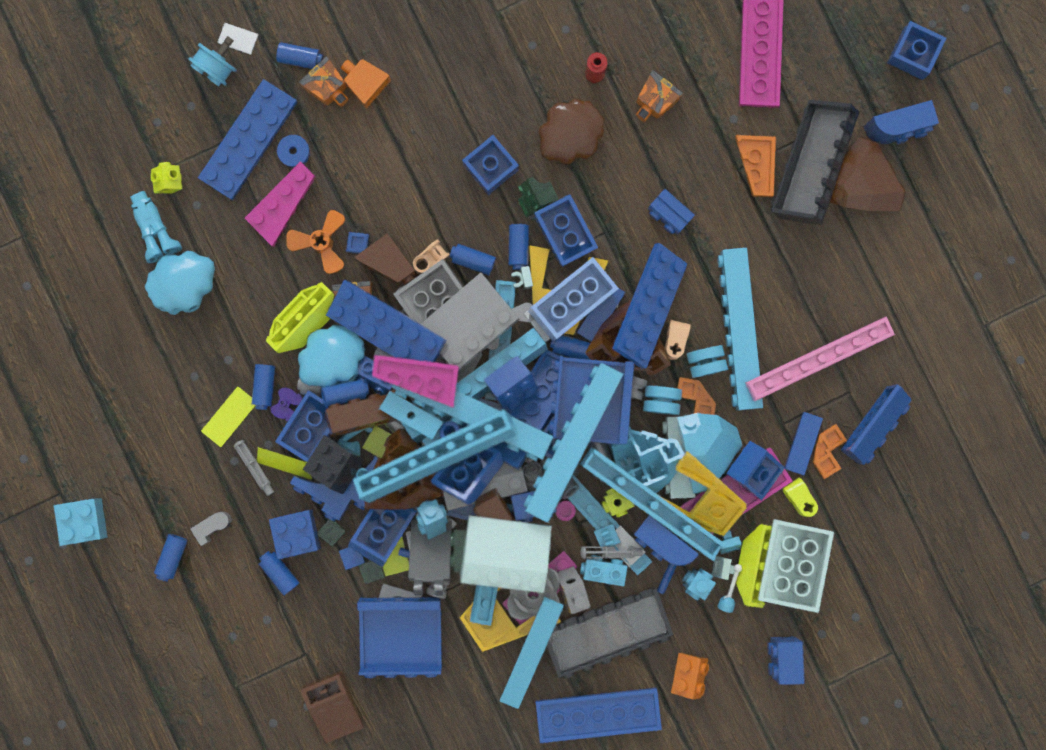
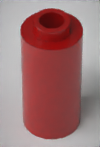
[585,53,607,83]

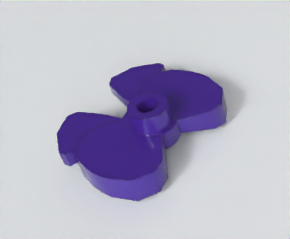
[271,388,303,421]

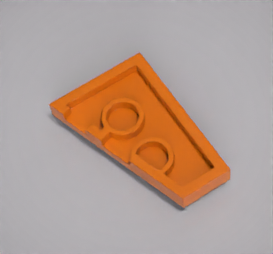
[735,135,776,197]

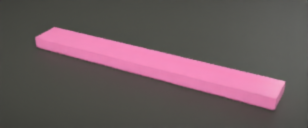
[745,317,895,401]

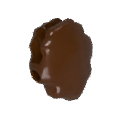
[538,98,604,165]

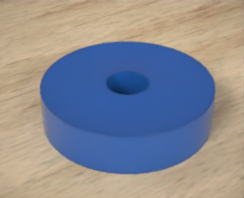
[277,135,310,168]

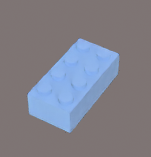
[528,258,619,342]

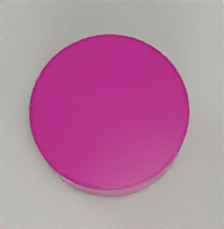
[555,500,576,521]

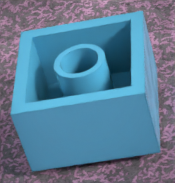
[54,498,108,546]

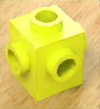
[151,162,182,194]
[601,488,634,518]

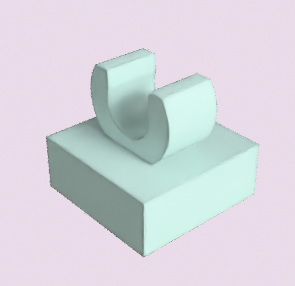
[511,266,533,290]
[712,556,735,580]

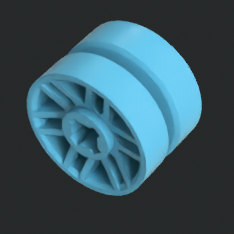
[687,345,728,378]
[643,386,682,415]

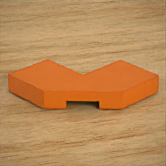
[677,377,716,415]
[812,424,847,479]

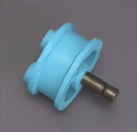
[188,36,237,86]

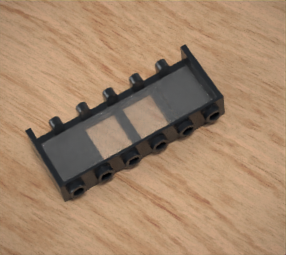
[771,100,859,225]
[547,587,674,679]

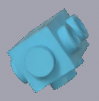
[416,499,448,540]
[580,555,627,586]
[683,568,716,601]

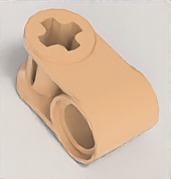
[413,240,450,275]
[664,320,690,360]

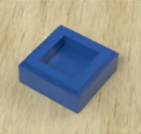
[346,232,369,254]
[339,547,365,570]

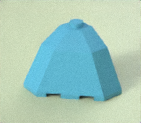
[678,413,742,494]
[608,427,685,504]

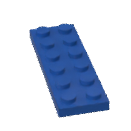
[198,79,298,201]
[612,243,687,369]
[326,280,447,363]
[492,350,560,470]
[536,688,662,743]

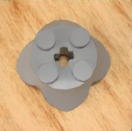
[507,568,560,620]

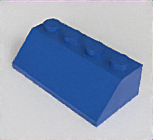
[840,384,912,465]

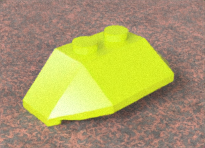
[266,282,334,353]
[736,524,772,608]

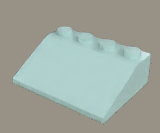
[460,515,551,593]
[758,519,834,613]

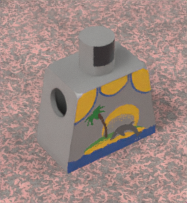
[557,566,590,614]

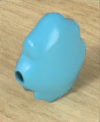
[145,251,215,315]
[298,325,365,388]

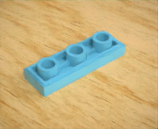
[379,391,444,440]

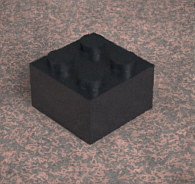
[303,435,365,494]

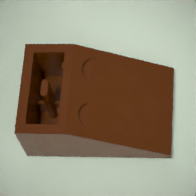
[301,671,364,743]

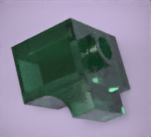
[518,177,559,217]

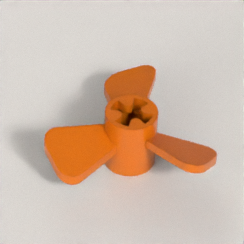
[287,210,345,274]

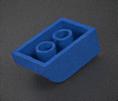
[864,100,939,144]
[534,195,598,267]
[275,390,331,462]
[431,447,503,505]
[348,508,417,567]
[634,515,698,565]

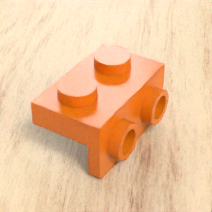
[671,653,709,699]

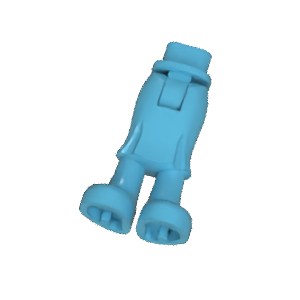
[130,191,182,263]

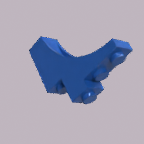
[290,456,378,521]

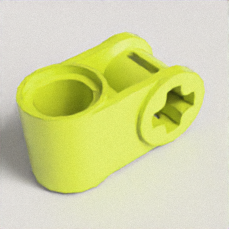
[782,478,818,517]

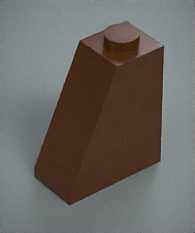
[355,233,418,287]

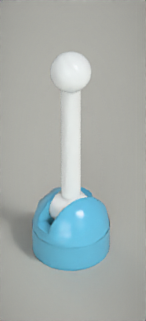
[717,564,742,613]

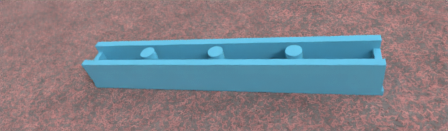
[580,447,726,561]

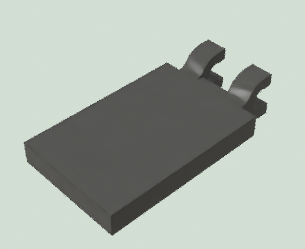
[408,520,452,596]

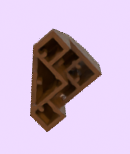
[830,137,906,211]
[586,300,671,375]
[364,428,442,509]

